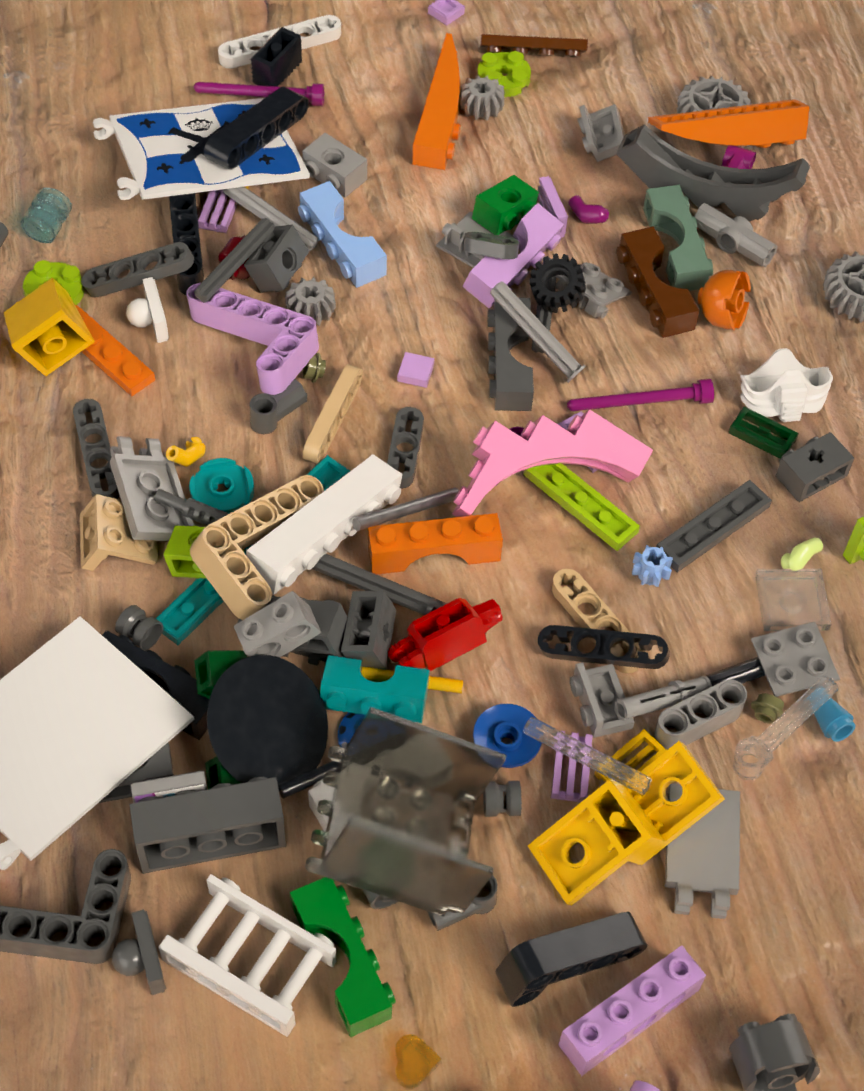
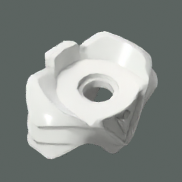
[740,348,833,422]

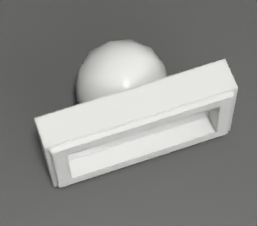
[126,277,169,343]

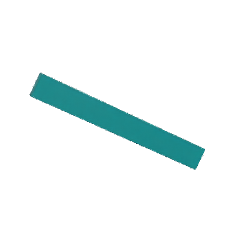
[155,455,350,645]

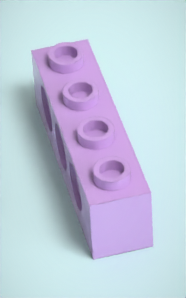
[558,945,706,1076]

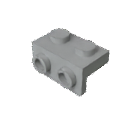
[578,104,624,162]
[570,662,635,738]

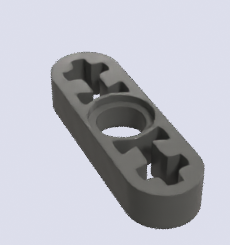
[387,407,424,489]

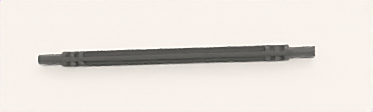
[154,489,486,634]

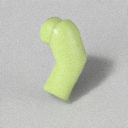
[781,537,823,572]

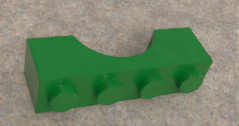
[290,875,396,1038]

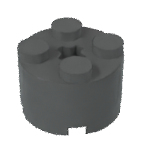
[729,1013,820,1091]

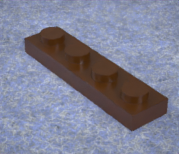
[480,34,588,57]

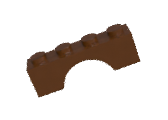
[616,226,700,338]

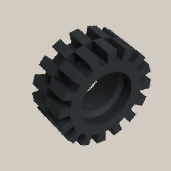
[529,254,586,313]

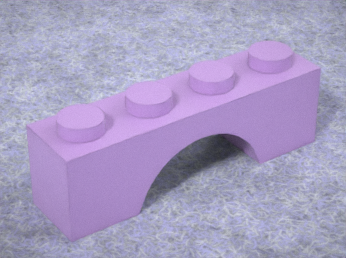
[462,203,564,309]

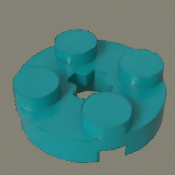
[189,458,254,514]

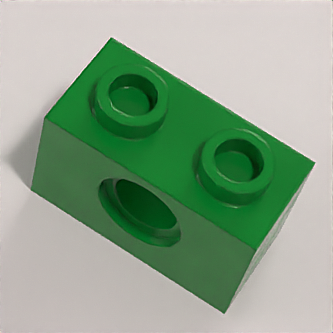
[472,175,539,235]

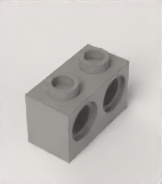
[234,591,322,658]

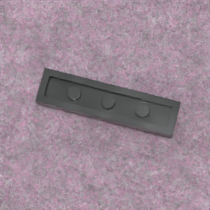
[656,480,772,573]

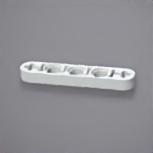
[218,15,341,69]

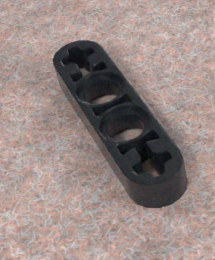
[538,625,670,669]

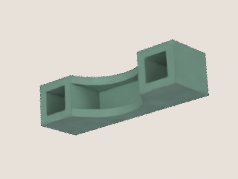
[643,185,713,291]

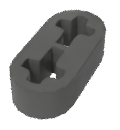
[463,232,519,259]

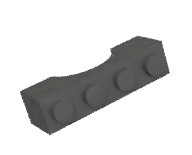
[487,298,534,411]

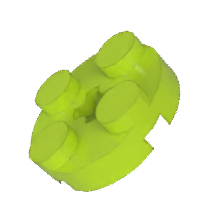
[477,51,531,97]
[23,260,84,306]

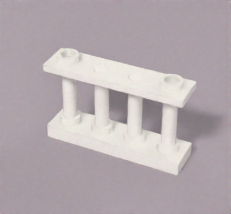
[159,874,337,1037]

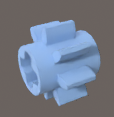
[632,545,673,587]

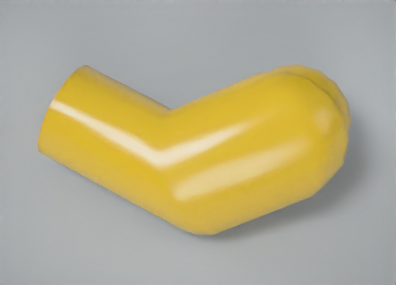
[166,437,206,467]

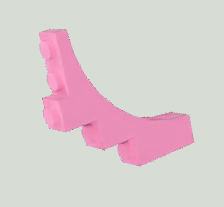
[452,410,653,517]

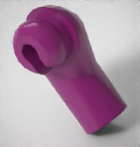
[568,195,609,224]

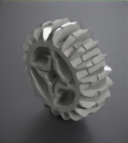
[677,75,751,114]
[823,251,864,323]

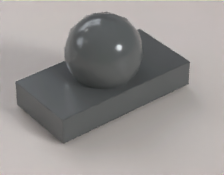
[112,909,166,995]

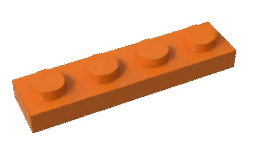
[76,305,155,396]

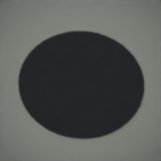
[207,655,328,785]

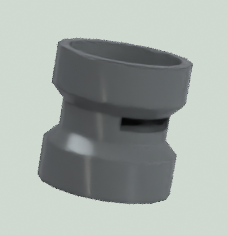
[115,605,163,651]
[483,781,522,817]

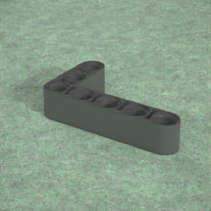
[0,849,131,964]

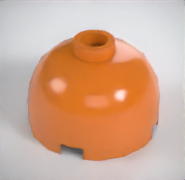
[698,270,751,330]

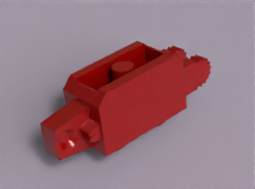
[388,598,503,671]

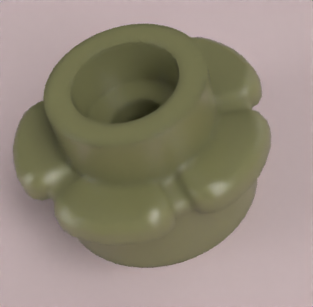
[303,353,326,383]
[751,693,784,724]

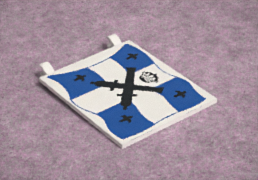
[93,98,310,200]

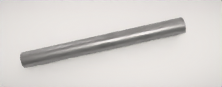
[352,488,459,531]

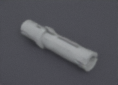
[614,675,712,721]

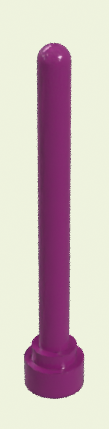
[194,82,324,106]
[567,379,714,411]

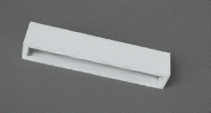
[246,455,403,595]

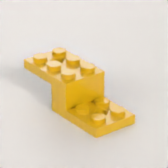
[527,741,725,906]

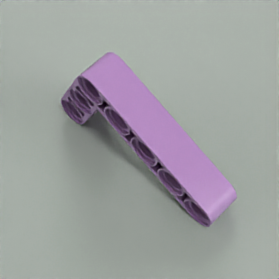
[187,283,319,395]

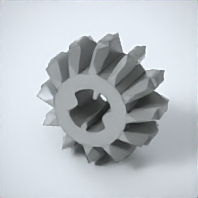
[459,75,505,120]
[285,277,336,326]

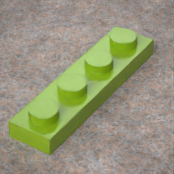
[523,463,640,551]

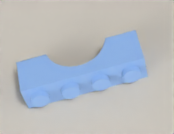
[298,181,387,288]

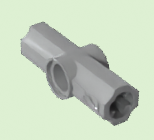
[694,203,778,267]

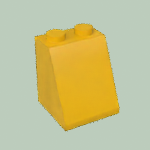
[4,277,95,376]

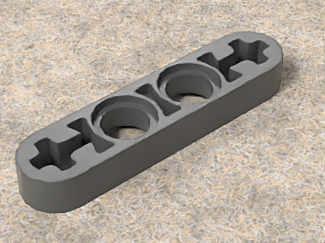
[81,242,194,297]
[73,399,120,499]

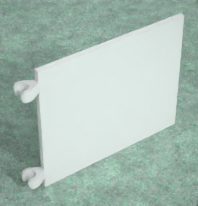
[0,616,194,870]

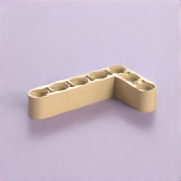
[190,475,324,620]

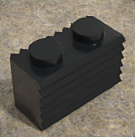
[250,27,302,87]

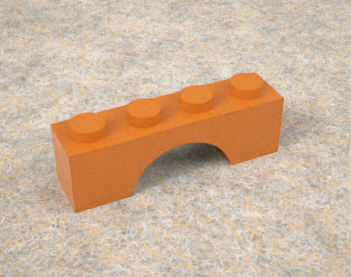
[368,513,503,575]

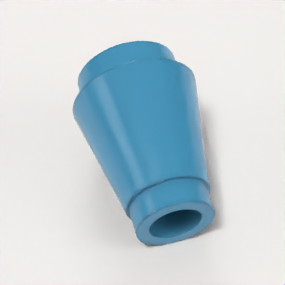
[808,691,856,742]

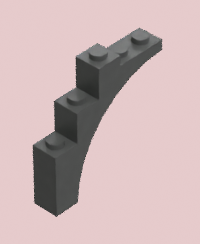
[616,124,810,222]

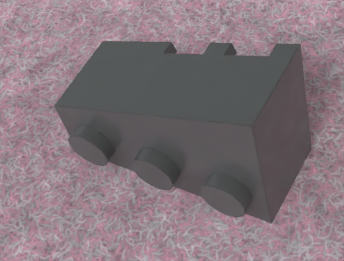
[238,595,348,666]

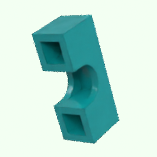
[320,655,430,723]

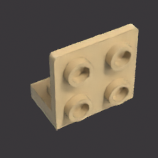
[80,494,158,571]

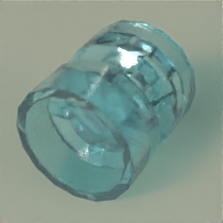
[21,188,72,243]

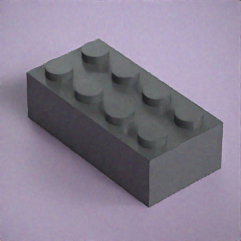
[129,777,286,874]

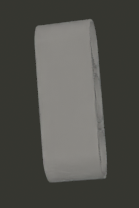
[654,679,747,750]

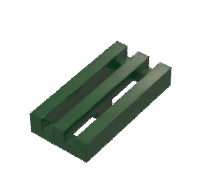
[728,406,799,459]

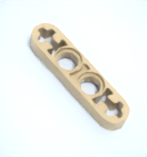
[303,364,363,464]
[552,569,644,673]

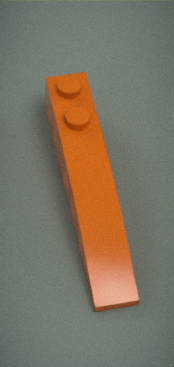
[412,33,461,170]
[648,99,810,148]

